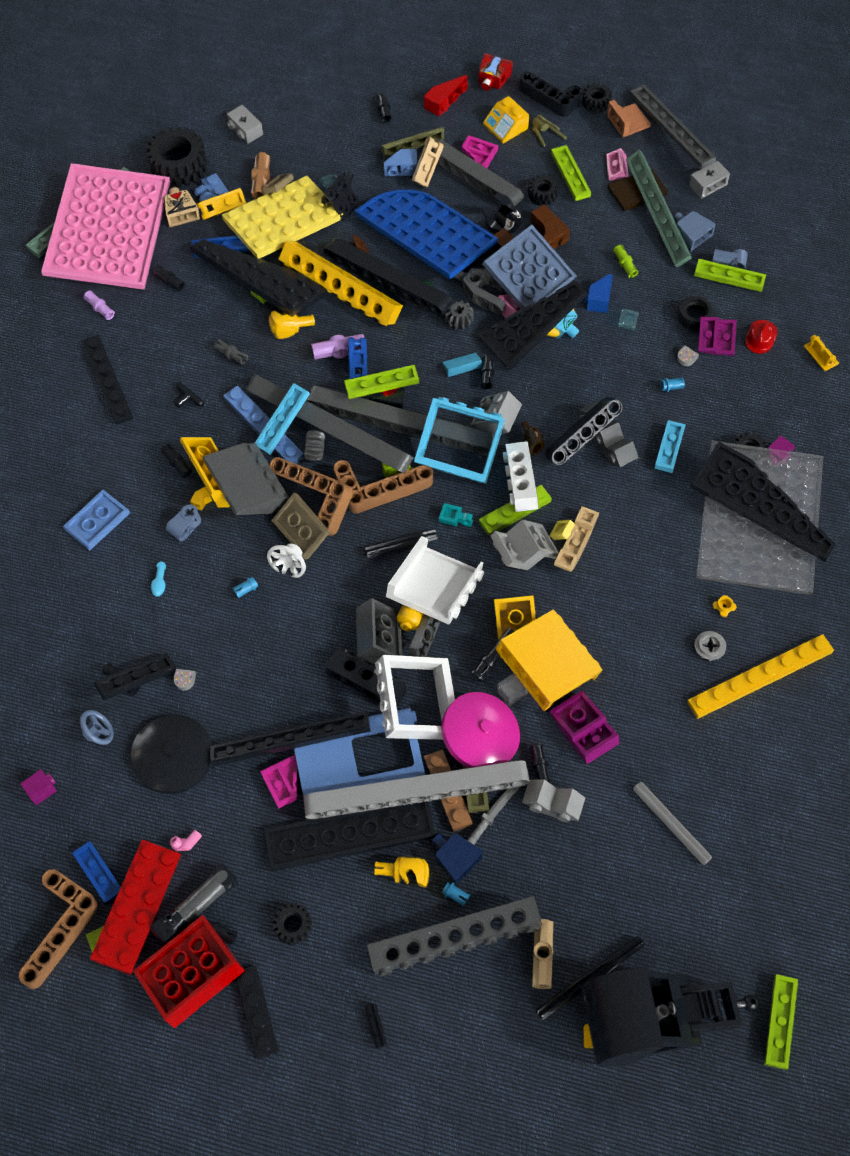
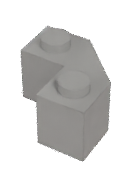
[522,779,585,822]

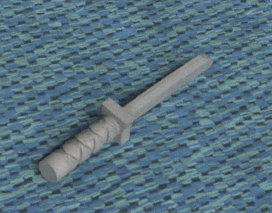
[467,786,521,845]

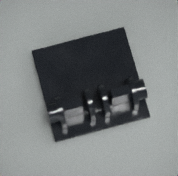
[321,174,360,221]

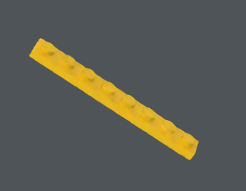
[687,634,834,719]

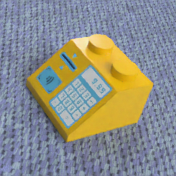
[483,96,529,143]

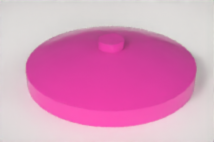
[441,692,520,768]

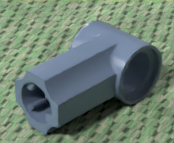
[712,249,748,269]

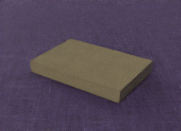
[271,493,330,559]

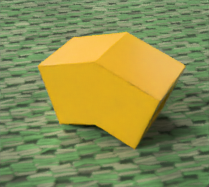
[190,487,212,510]

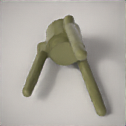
[532,115,567,147]

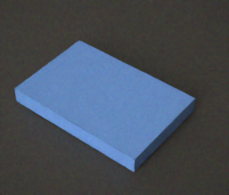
[62,490,130,551]

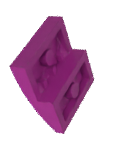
[698,317,737,356]

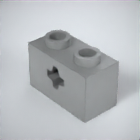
[227,105,263,144]
[689,161,730,199]

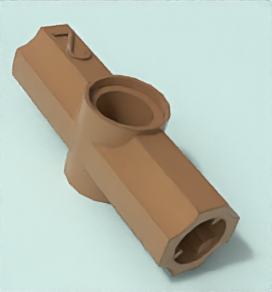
[251,152,270,199]

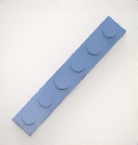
[223,385,305,464]

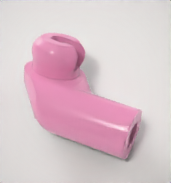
[170,830,202,851]

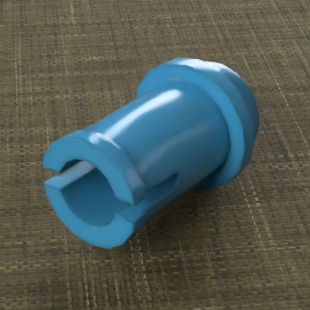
[660,377,685,392]
[233,577,258,598]
[442,882,470,907]

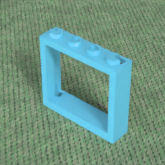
[414,397,505,484]

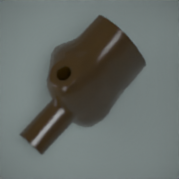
[521,421,545,455]

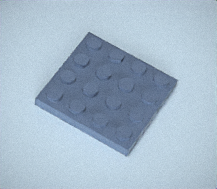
[482,225,577,309]

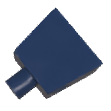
[432,833,483,886]

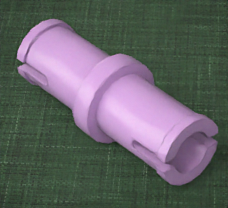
[83,290,115,320]

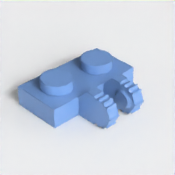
[194,173,229,202]

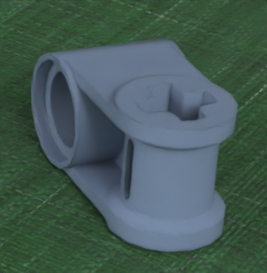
[166,504,201,542]

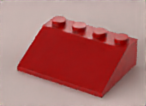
[133,915,245,1028]

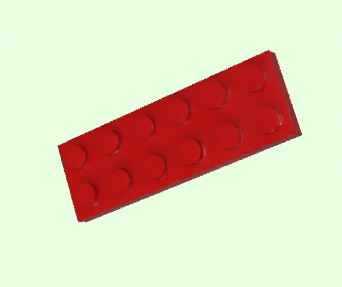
[90,839,181,975]

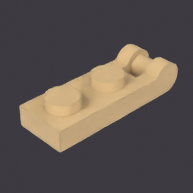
[412,137,443,187]

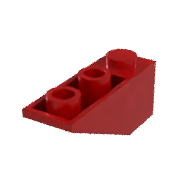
[424,75,468,117]

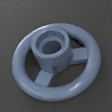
[80,710,114,745]

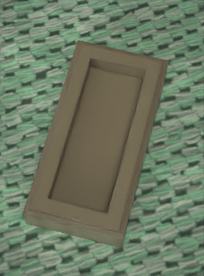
[262,173,294,194]

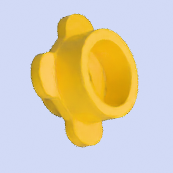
[713,595,736,617]

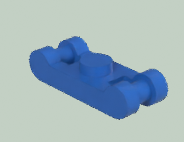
[347,337,368,380]

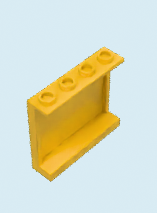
[495,609,602,711]

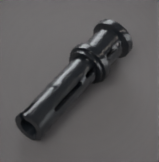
[469,627,515,682]

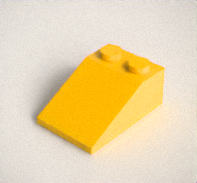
[494,595,536,658]

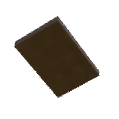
[608,168,668,211]

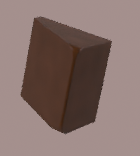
[352,235,369,254]

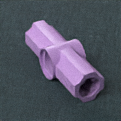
[311,334,364,359]

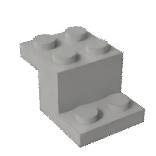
[490,520,559,570]

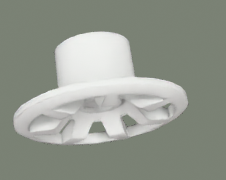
[267,544,306,578]

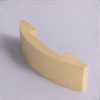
[554,506,599,572]

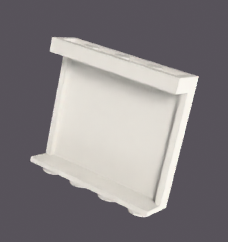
[386,536,484,625]

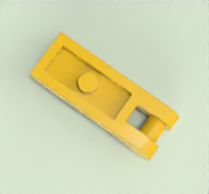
[197,188,246,220]

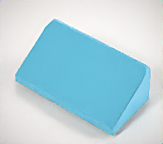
[442,353,482,377]

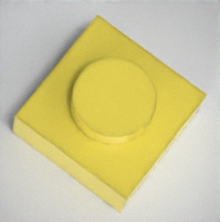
[549,520,575,540]

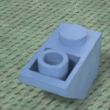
[384,149,417,176]

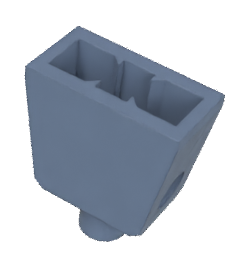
[673,211,716,252]

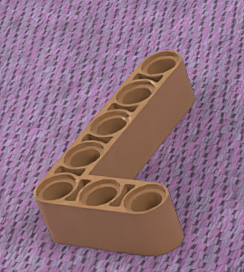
[270,457,353,536]
[334,460,433,514]
[19,869,98,989]

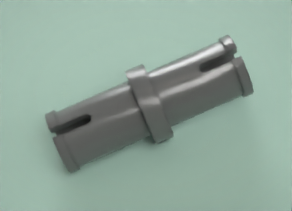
[214,339,248,365]

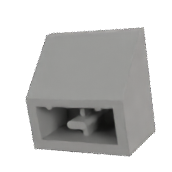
[471,391,522,434]

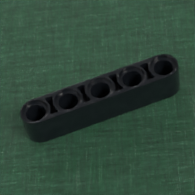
[545,397,622,465]

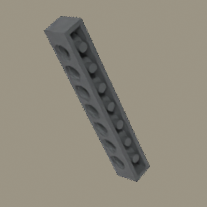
[367,896,543,976]

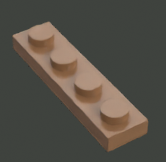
[424,749,472,832]

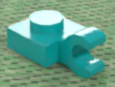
[438,503,473,527]

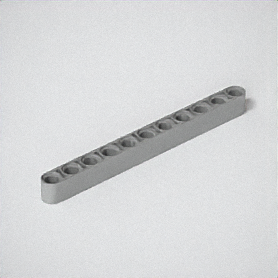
[303,760,530,819]

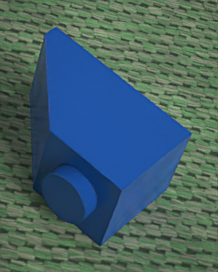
[584,274,613,313]

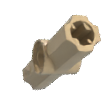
[532,919,554,989]

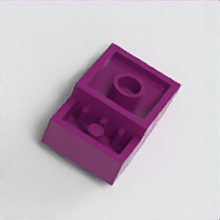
[549,691,619,765]

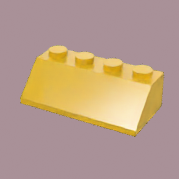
[180,437,230,508]

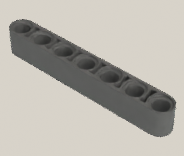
[431,139,524,206]

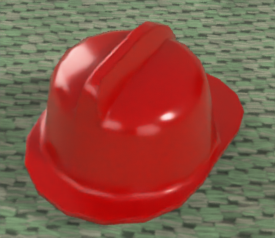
[745,320,778,354]

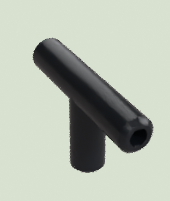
[175,382,204,408]

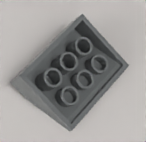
[202,443,289,515]

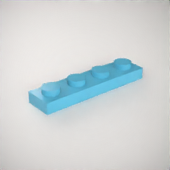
[255,383,310,455]

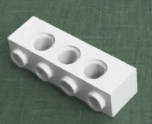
[503,441,538,512]

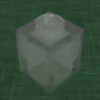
[497,673,528,706]

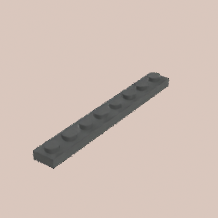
[630,84,716,169]

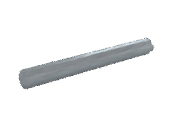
[633,782,712,865]

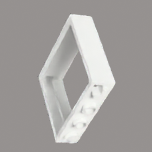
[375,655,455,740]

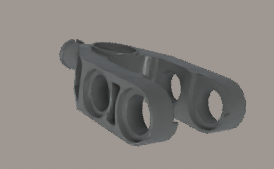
[453,268,508,315]

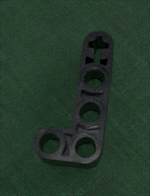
[519,71,582,117]

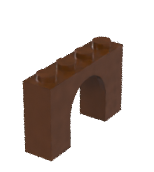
[492,204,570,252]

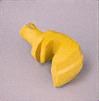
[268,311,315,339]
[374,857,429,888]

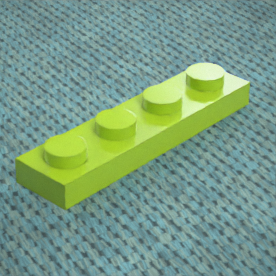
[551,145,591,201]
[694,259,766,292]
[344,365,419,399]
[479,485,552,536]
[764,974,798,1070]

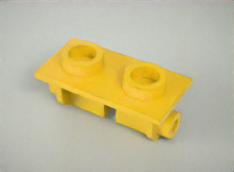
[804,335,839,372]

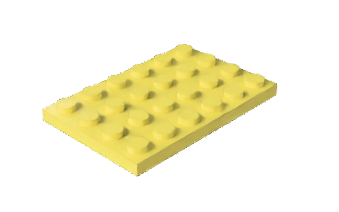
[222,176,343,259]

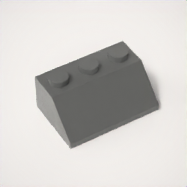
[356,598,402,664]

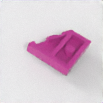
[462,135,498,168]
[260,755,298,809]

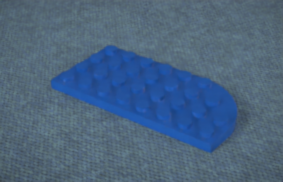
[355,190,498,279]

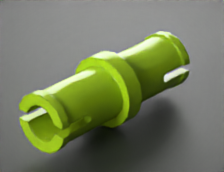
[613,245,638,278]

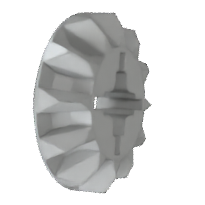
[694,631,726,661]

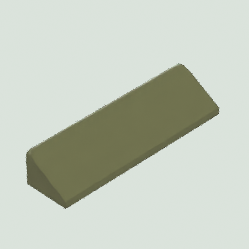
[380,127,444,158]

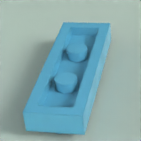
[654,420,685,473]

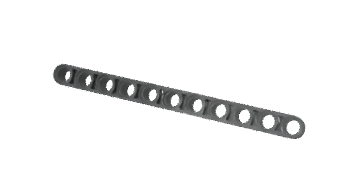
[246,374,414,474]
[306,386,494,456]

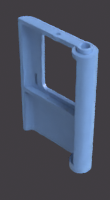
[294,708,425,797]

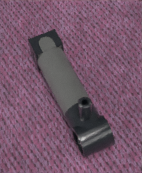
[150,863,238,946]

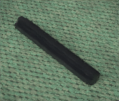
[364,529,437,557]

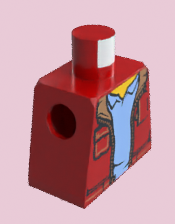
[479,53,513,91]

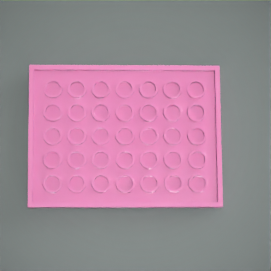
[41,164,170,289]

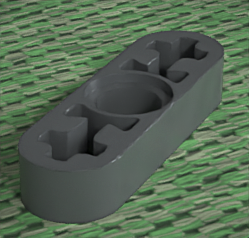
[409,614,441,657]

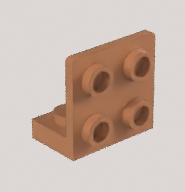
[607,100,651,137]

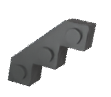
[578,401,639,467]

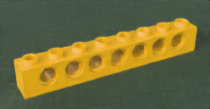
[279,241,403,326]

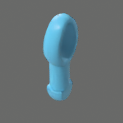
[151,561,166,597]

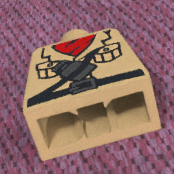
[164,187,200,227]

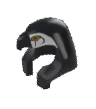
[482,192,522,234]

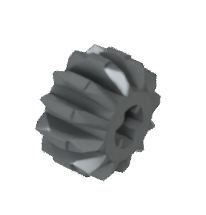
[445,300,474,330]
[304,430,325,461]

